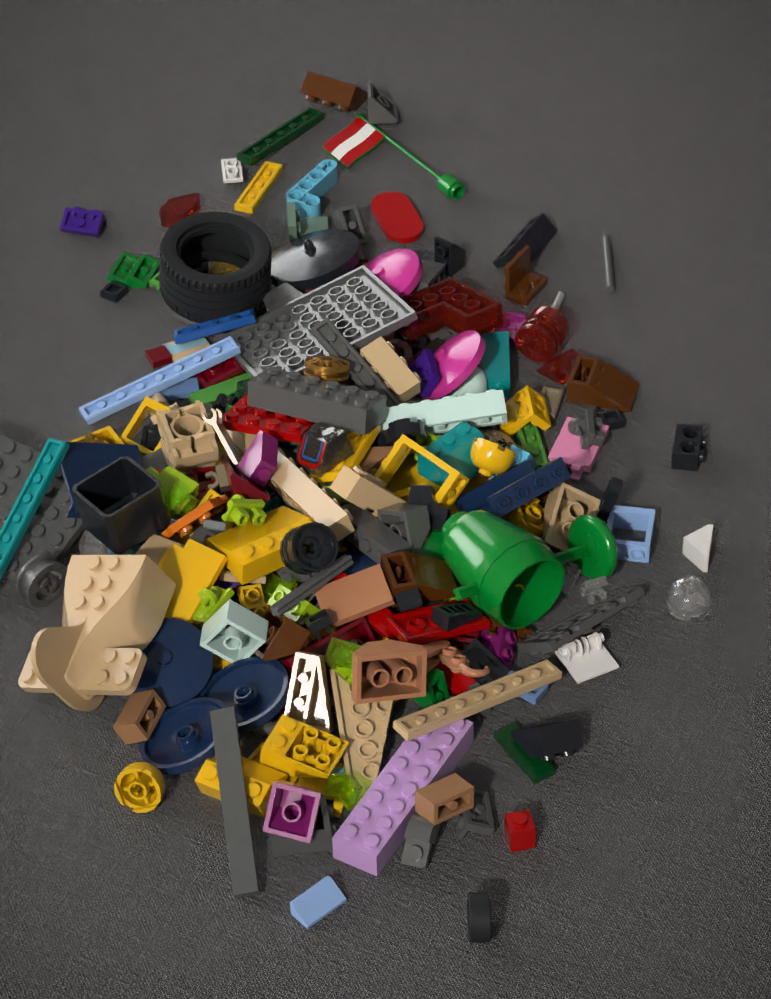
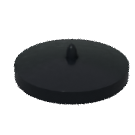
[270,229,362,291]

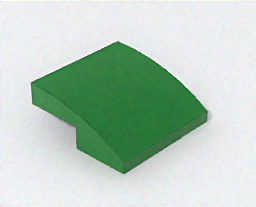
[106,251,159,288]

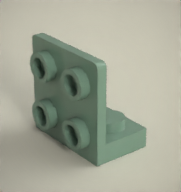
[287,202,328,241]

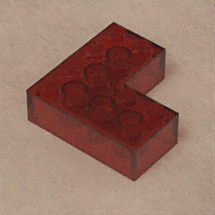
[395,277,504,340]

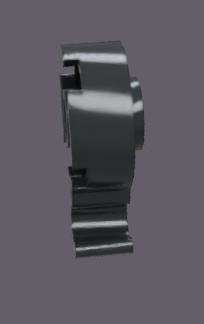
[370,418,428,454]

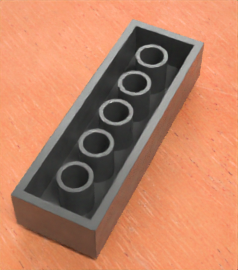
[247,367,387,435]

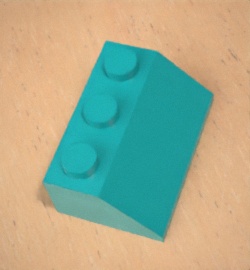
[417,421,485,487]

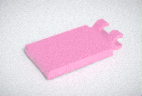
[548,417,609,481]

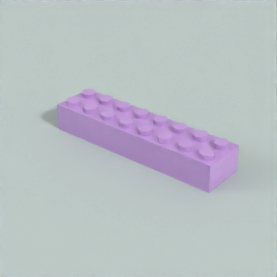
[332,705,474,876]

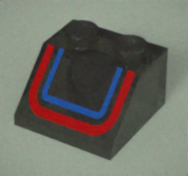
[295,422,354,478]

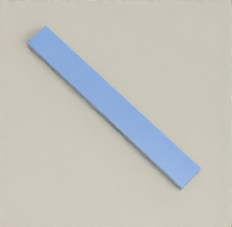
[79,336,241,425]

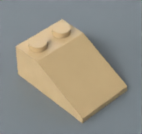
[543,482,601,552]

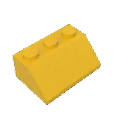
[194,756,288,818]

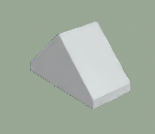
[682,524,713,572]

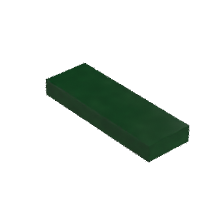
[494,722,555,784]

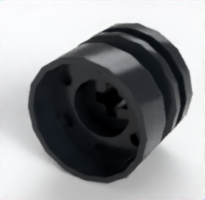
[280,522,339,575]

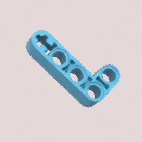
[286,159,338,218]

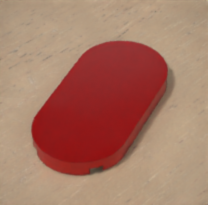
[371,192,424,244]

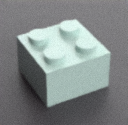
[200,599,269,663]

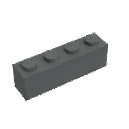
[341,503,413,564]

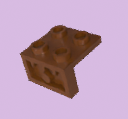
[504,245,548,306]

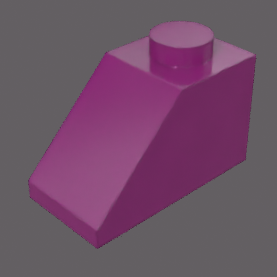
[236,430,278,487]

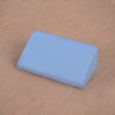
[290,875,347,929]

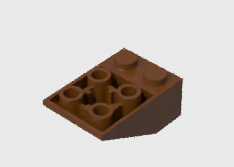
[567,355,640,413]
[380,551,458,608]

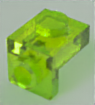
[165,483,199,517]
[261,572,297,599]
[325,773,365,811]

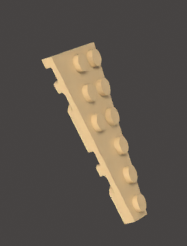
[330,666,394,801]

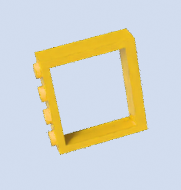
[366,434,470,543]

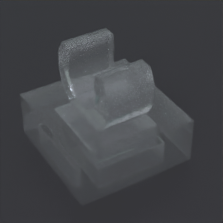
[579,576,608,605]

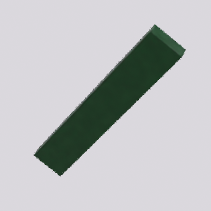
[237,107,324,166]

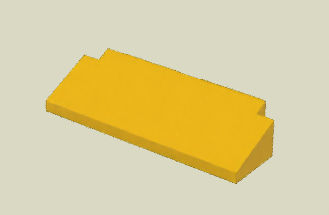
[158,538,228,624]

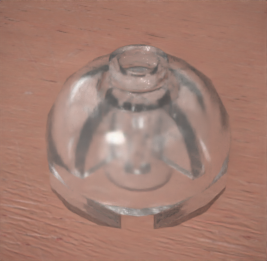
[666,575,713,621]

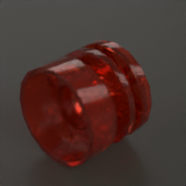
[514,306,570,363]

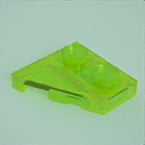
[324,637,361,687]

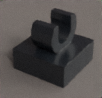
[304,609,333,640]

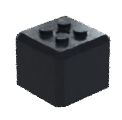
[72,456,171,555]

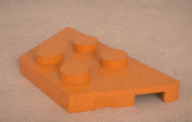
[159,494,229,540]

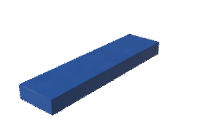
[174,309,256,344]

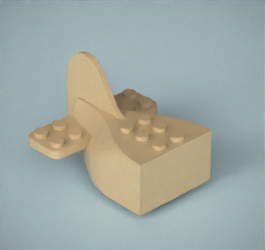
[18,555,176,711]

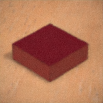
[145,345,173,369]

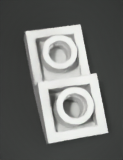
[221,158,243,184]

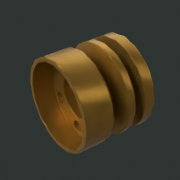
[304,356,350,386]

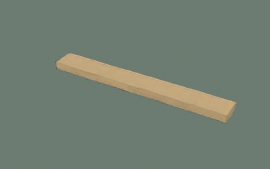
[393,659,562,741]

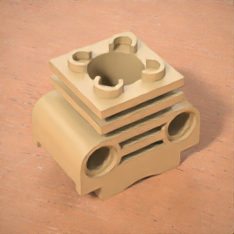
[156,400,219,476]

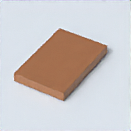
[315,563,395,629]

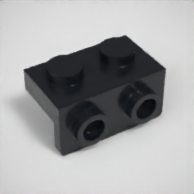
[459,638,510,686]

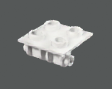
[555,632,620,684]

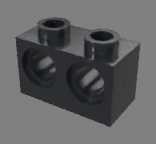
[671,424,707,472]

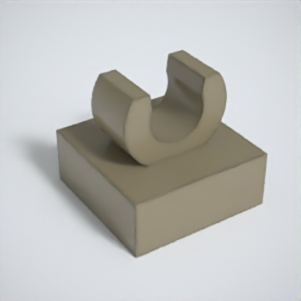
[205,464,229,493]

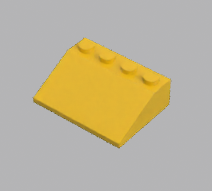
[205,506,313,585]

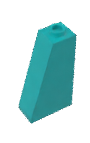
[477,331,510,397]

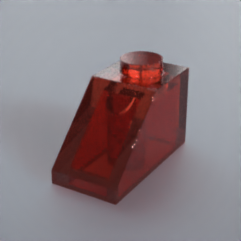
[159,193,201,228]

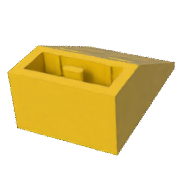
[260,714,349,778]

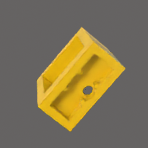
[120,396,171,457]

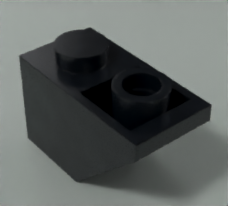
[434,236,465,278]

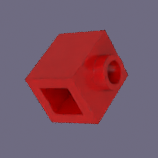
[504,809,536,853]

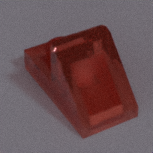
[537,348,578,385]

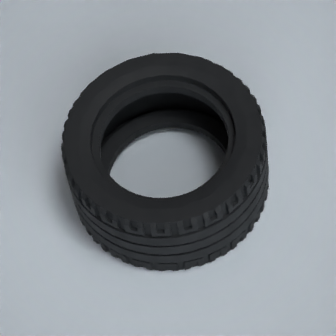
[159,211,272,323]

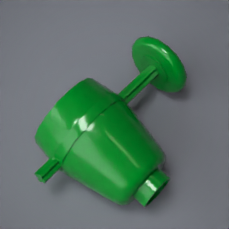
[441,510,618,630]

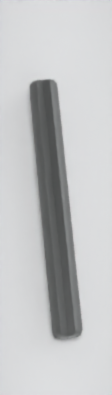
[270,554,354,617]

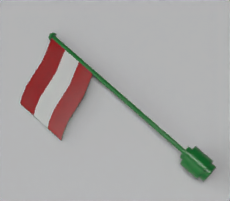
[322,113,465,200]

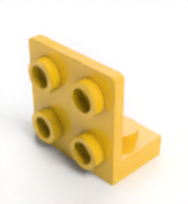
[499,385,551,437]

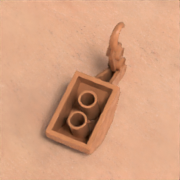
[351,640,490,704]

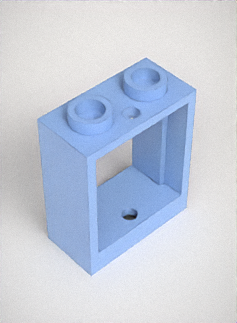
[607,505,655,563]

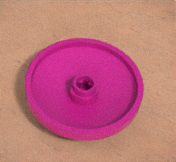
[365,249,423,300]
[420,330,486,399]

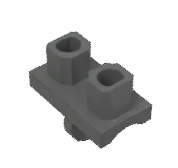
[568,408,605,450]

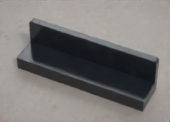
[492,213,557,269]

